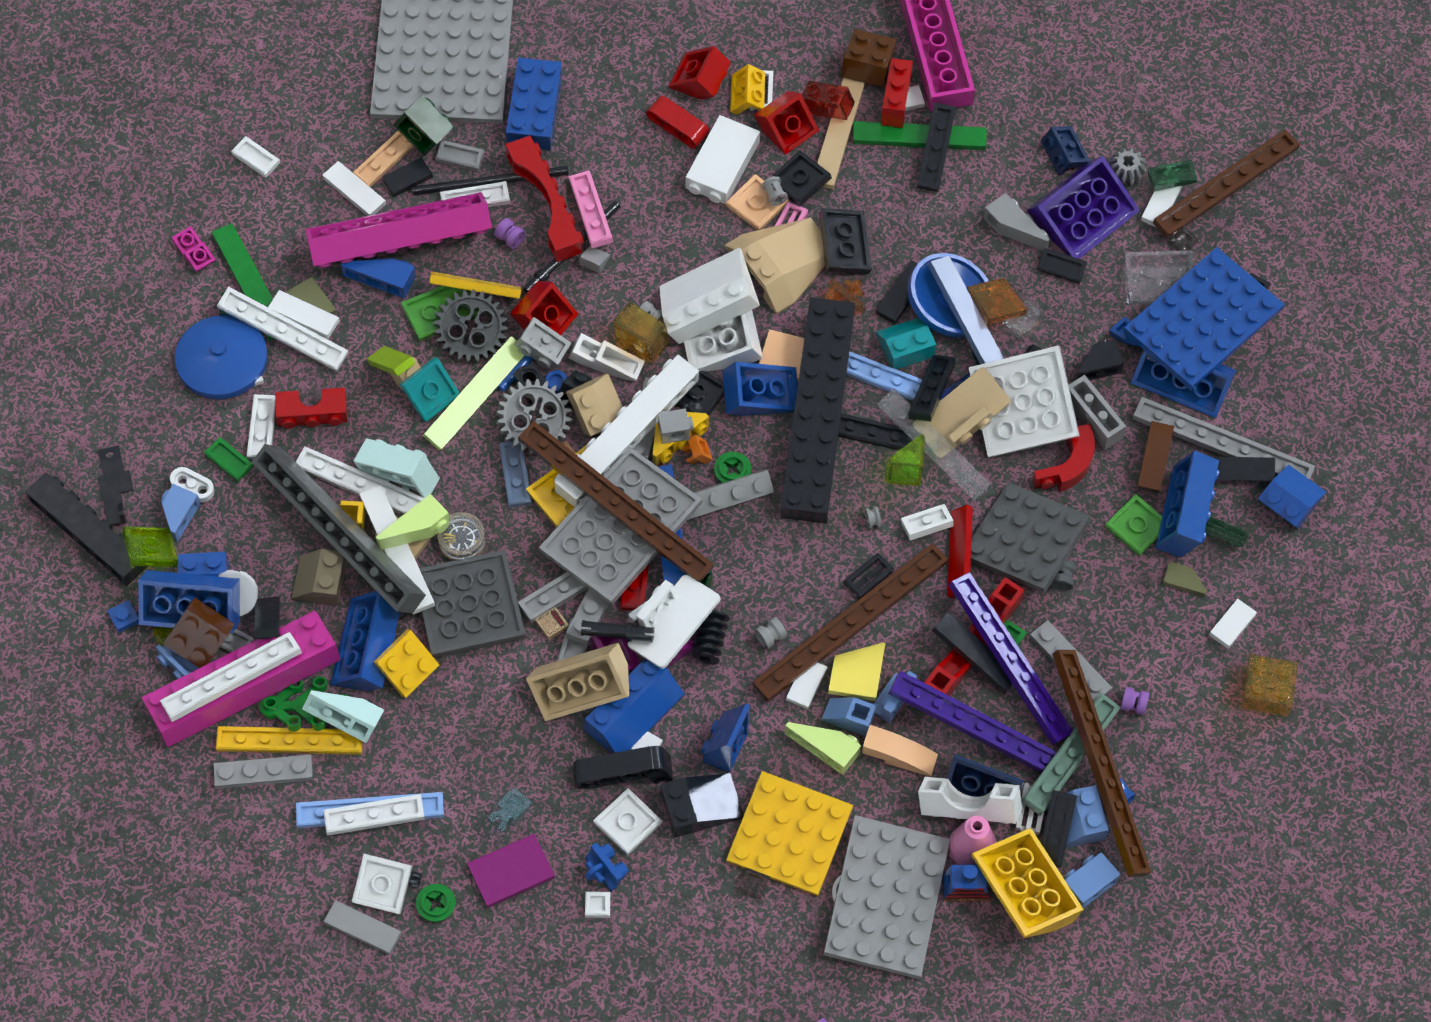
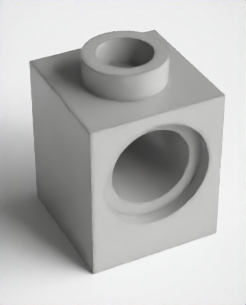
[658,408,694,444]

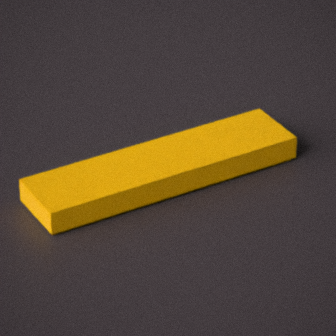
[429,272,521,299]

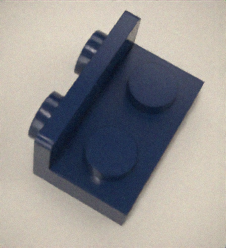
[1041,126,1090,175]

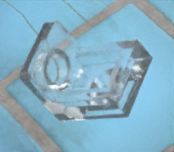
[1003,299,1043,338]

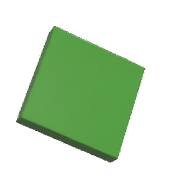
[1104,494,1162,557]

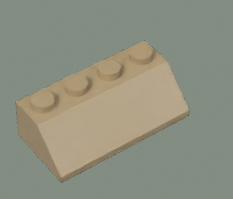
[526,643,629,721]

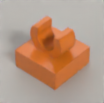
[682,435,713,464]

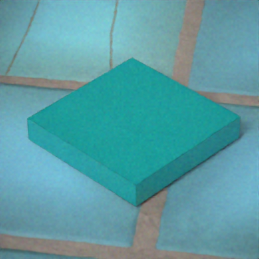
[399,357,460,422]

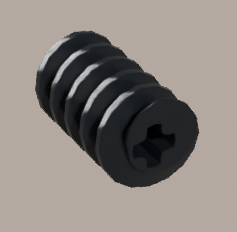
[691,610,730,665]

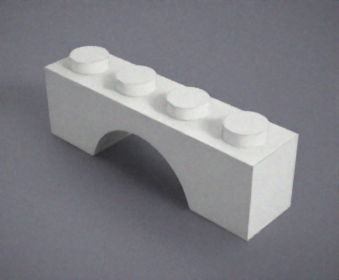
[918,777,1022,824]

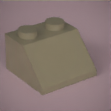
[292,549,347,606]

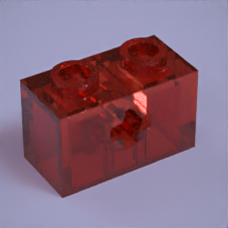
[802,81,855,120]

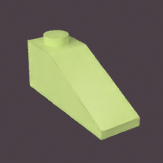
[376,494,450,550]
[785,722,861,775]

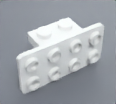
[628,575,721,669]

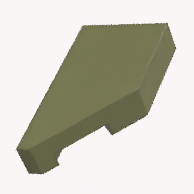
[1163,561,1207,597]

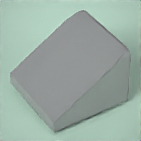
[580,246,610,274]

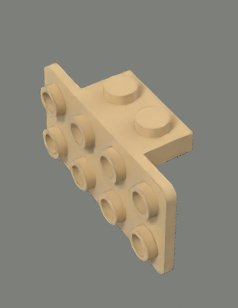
[913,367,1011,459]

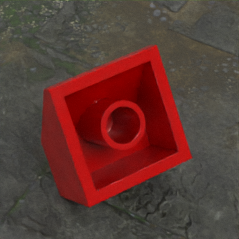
[668,46,731,100]
[754,91,819,155]
[510,281,579,335]

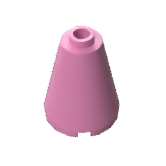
[948,816,997,865]

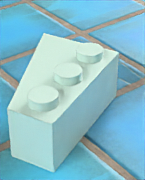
[354,438,440,498]

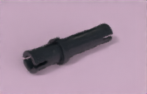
[581,620,655,643]

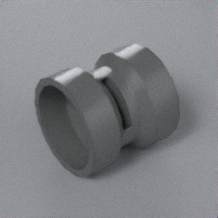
[1050,560,1077,591]

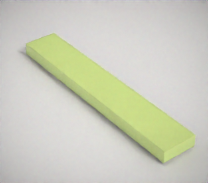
[422,336,525,451]

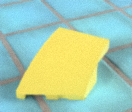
[828,643,885,702]

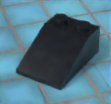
[660,773,744,838]

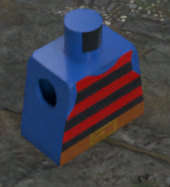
[942,865,990,901]

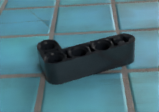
[573,746,673,789]

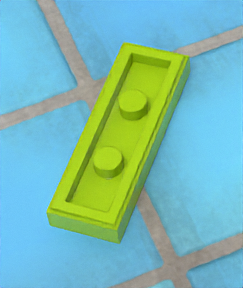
[367,346,415,376]

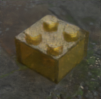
[613,301,669,364]
[1241,654,1298,716]

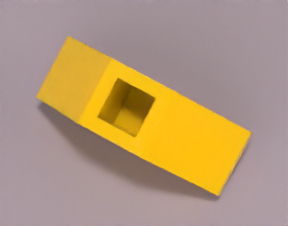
[653,412,709,466]

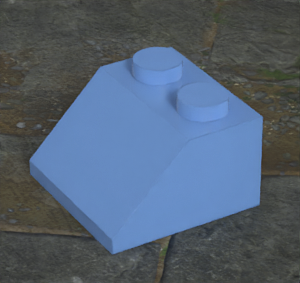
[1047,785,1109,848]

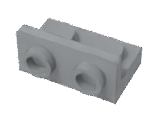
[514,317,571,370]

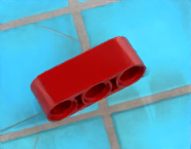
[646,96,710,149]

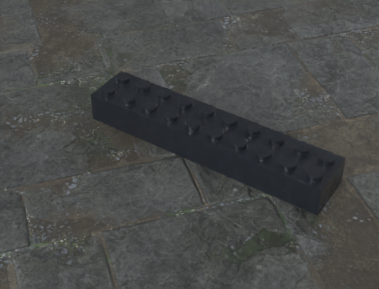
[781,297,855,524]

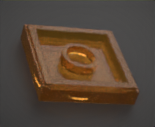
[967,278,1027,324]

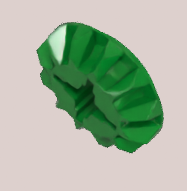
[714,452,751,483]
[416,884,456,923]

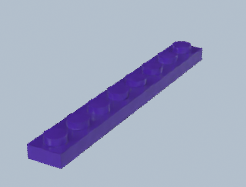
[949,572,1073,745]
[888,671,1057,773]

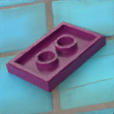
[467,833,555,908]

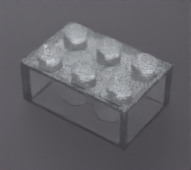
[1122,250,1194,305]

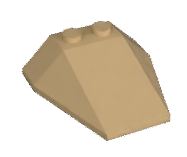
[724,217,826,314]

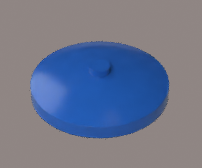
[907,253,995,337]
[175,315,268,399]

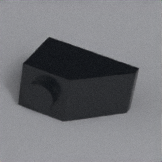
[1076,340,1124,381]

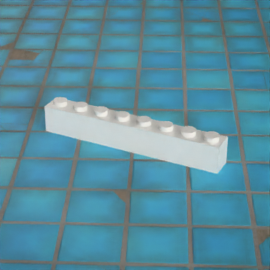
[554,355,699,507]

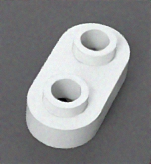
[170,467,214,502]

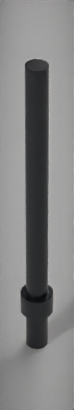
[523,201,621,293]

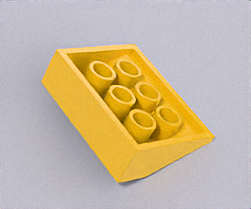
[971,828,1084,938]

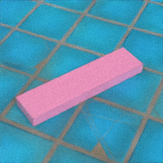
[568,170,613,248]

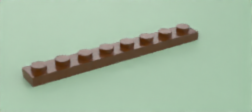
[1153,129,1300,239]

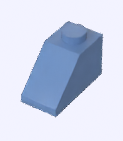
[161,484,200,542]

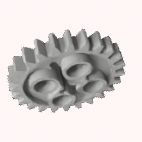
[496,379,572,455]

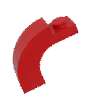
[1032,424,1095,492]

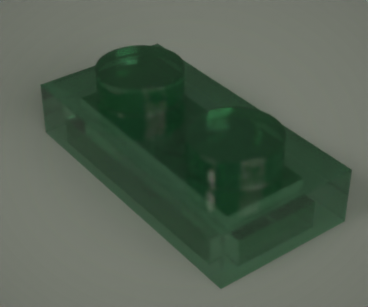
[1147,160,1198,191]
[1205,516,1250,547]

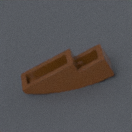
[1136,421,1174,493]

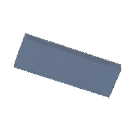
[499,441,532,508]

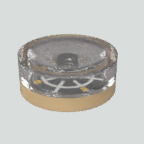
[437,512,485,561]

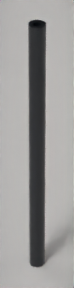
[412,166,569,195]

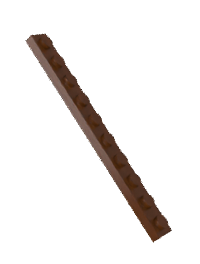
[518,421,714,582]
[753,543,948,702]
[1052,650,1152,877]

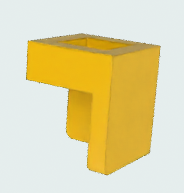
[340,501,366,531]

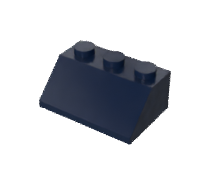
[946,754,1024,797]

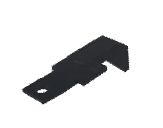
[98,445,134,525]

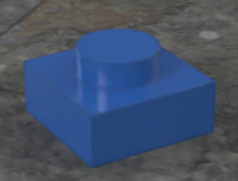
[107,600,139,633]

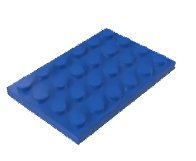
[1123,247,1285,390]

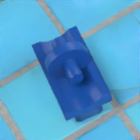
[585,843,629,892]

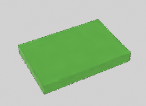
[401,286,479,342]

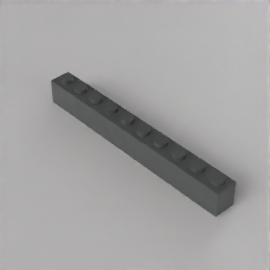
[252,444,426,613]

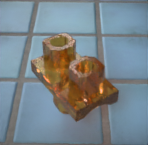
[824,278,866,315]

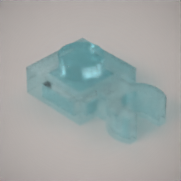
[488,787,532,832]

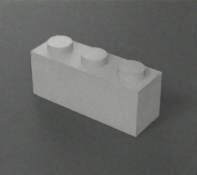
[1068,375,1126,450]

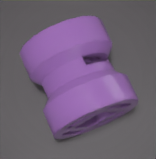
[494,218,526,249]
[1120,687,1150,715]

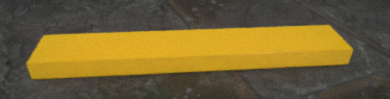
[216,726,363,755]

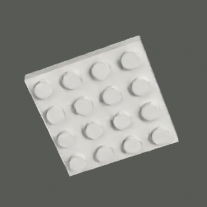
[969,346,1080,458]

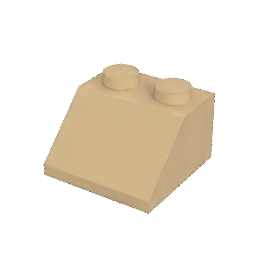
[566,373,622,436]

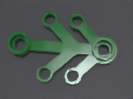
[259,676,348,732]

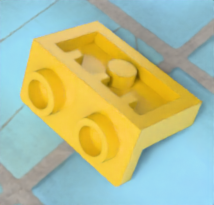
[730,64,765,115]

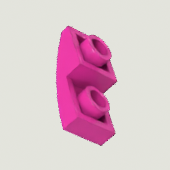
[172,226,216,272]

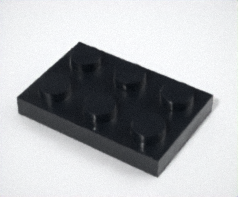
[819,208,872,274]

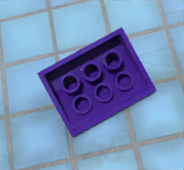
[1027,156,1140,259]

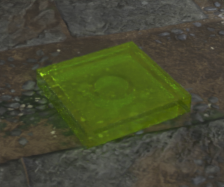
[122,526,178,567]

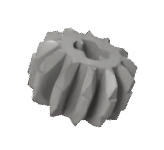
[1108,147,1146,186]

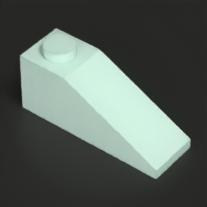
[302,690,384,743]

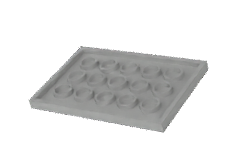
[539,447,703,605]
[823,815,950,979]

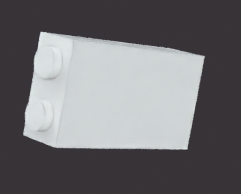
[686,115,760,204]

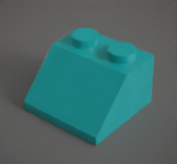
[875,318,936,369]

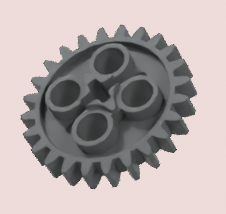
[433,290,508,364]

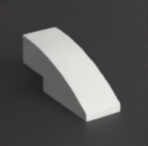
[568,333,645,381]

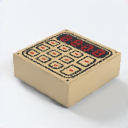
[535,607,568,640]

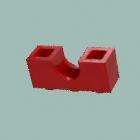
[881,58,913,128]
[275,388,348,429]

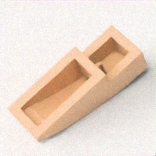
[862,725,938,777]

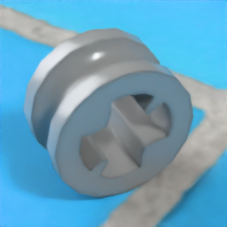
[865,506,881,529]

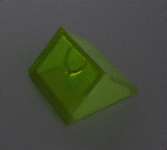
[884,434,925,486]

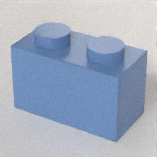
[1063,852,1121,908]

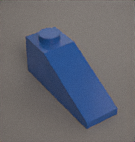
[341,259,416,299]

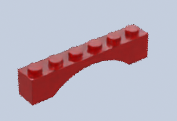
[505,136,584,262]
[924,577,1024,696]

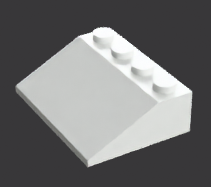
[659,248,760,344]
[684,310,763,372]

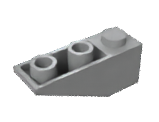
[983,193,1049,251]

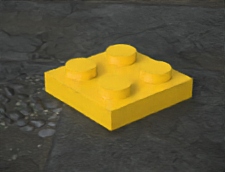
[374,629,439,698]

